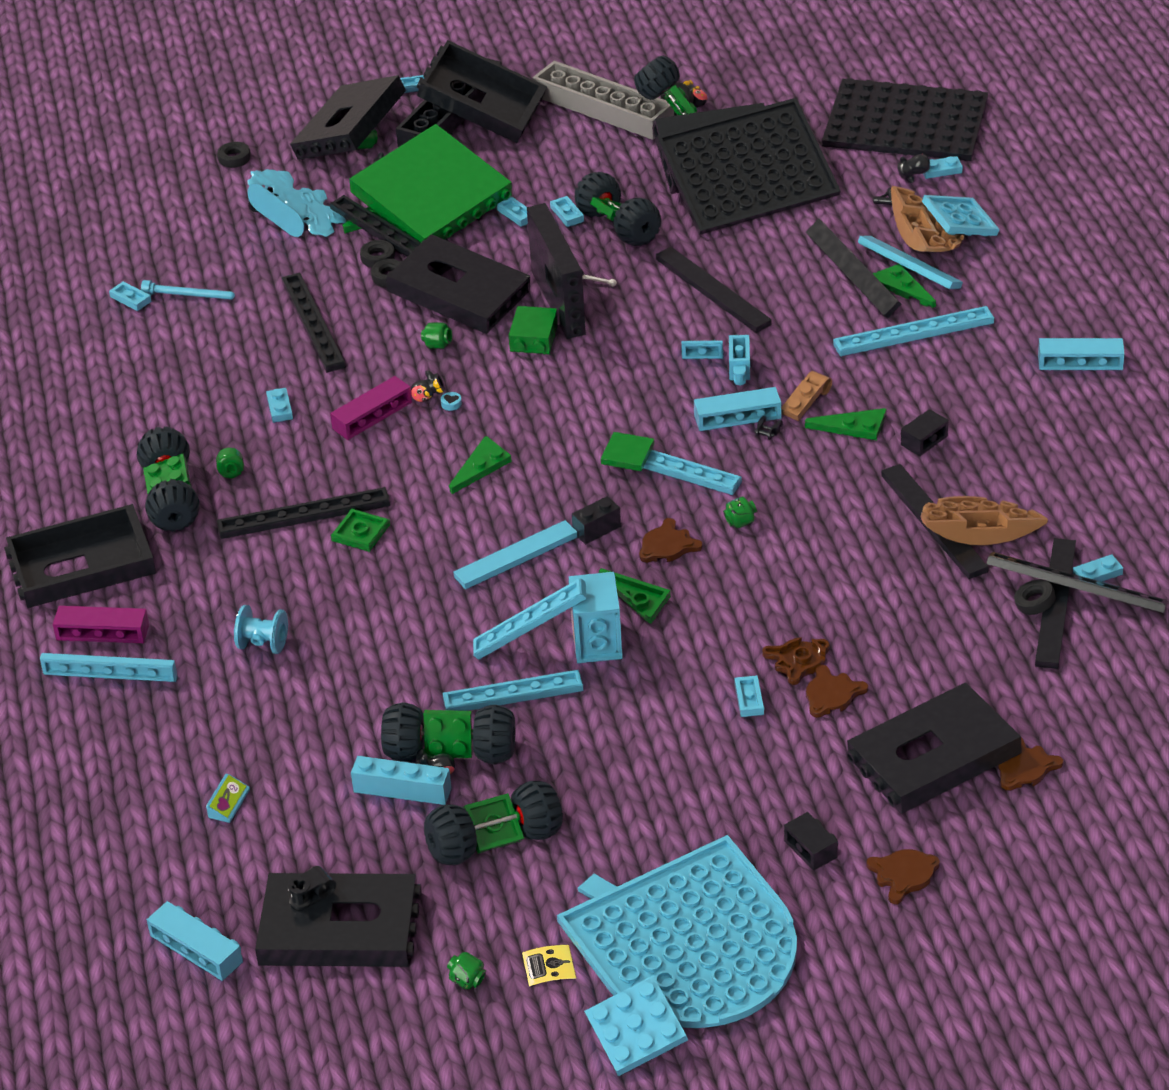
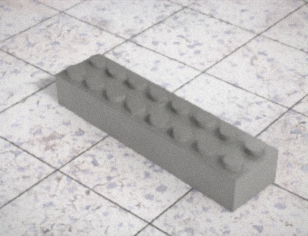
[532,61,674,140]

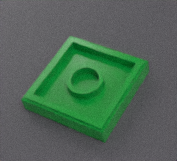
[601,432,654,471]
[331,509,390,552]

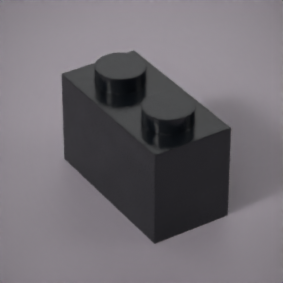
[900,409,949,456]
[572,496,621,545]
[784,812,838,871]

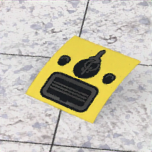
[522,945,576,987]

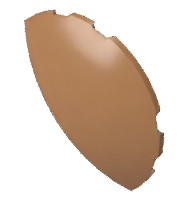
[891,186,965,252]
[921,496,1048,545]

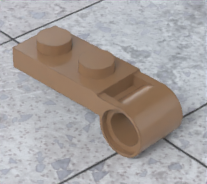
[781,371,832,421]

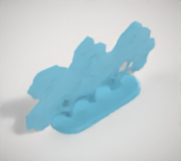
[247,169,346,237]

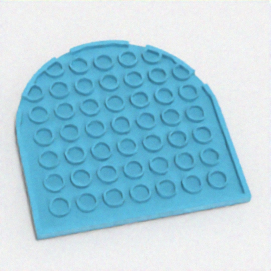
[557,835,797,1028]

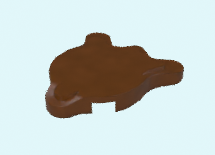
[639,518,702,563]
[762,637,830,685]
[806,665,868,718]
[998,737,1063,791]
[866,849,940,905]

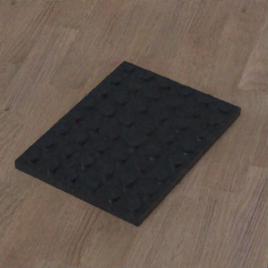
[822,78,988,161]
[656,98,841,235]

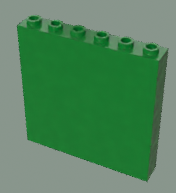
[349,124,512,242]

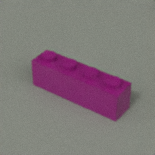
[330,376,412,440]
[53,606,149,643]

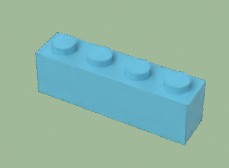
[1038,338,1125,370]
[694,387,781,431]
[351,756,452,805]
[146,901,243,981]

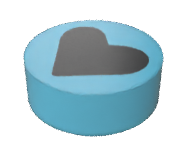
[441,392,462,411]

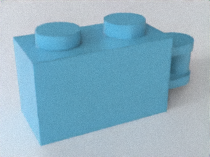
[729,335,750,385]

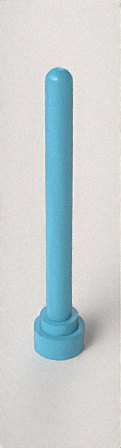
[141,280,235,299]

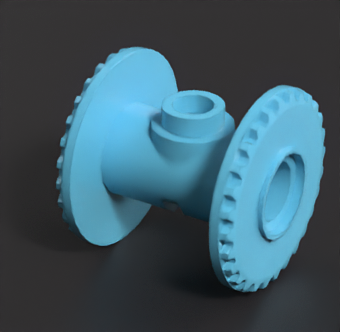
[234,605,288,654]

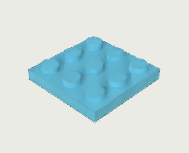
[922,195,1000,237]
[584,976,688,1076]

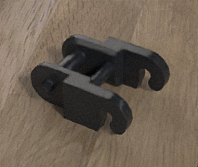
[755,415,783,440]

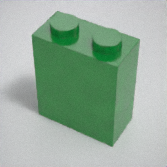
[509,306,558,354]

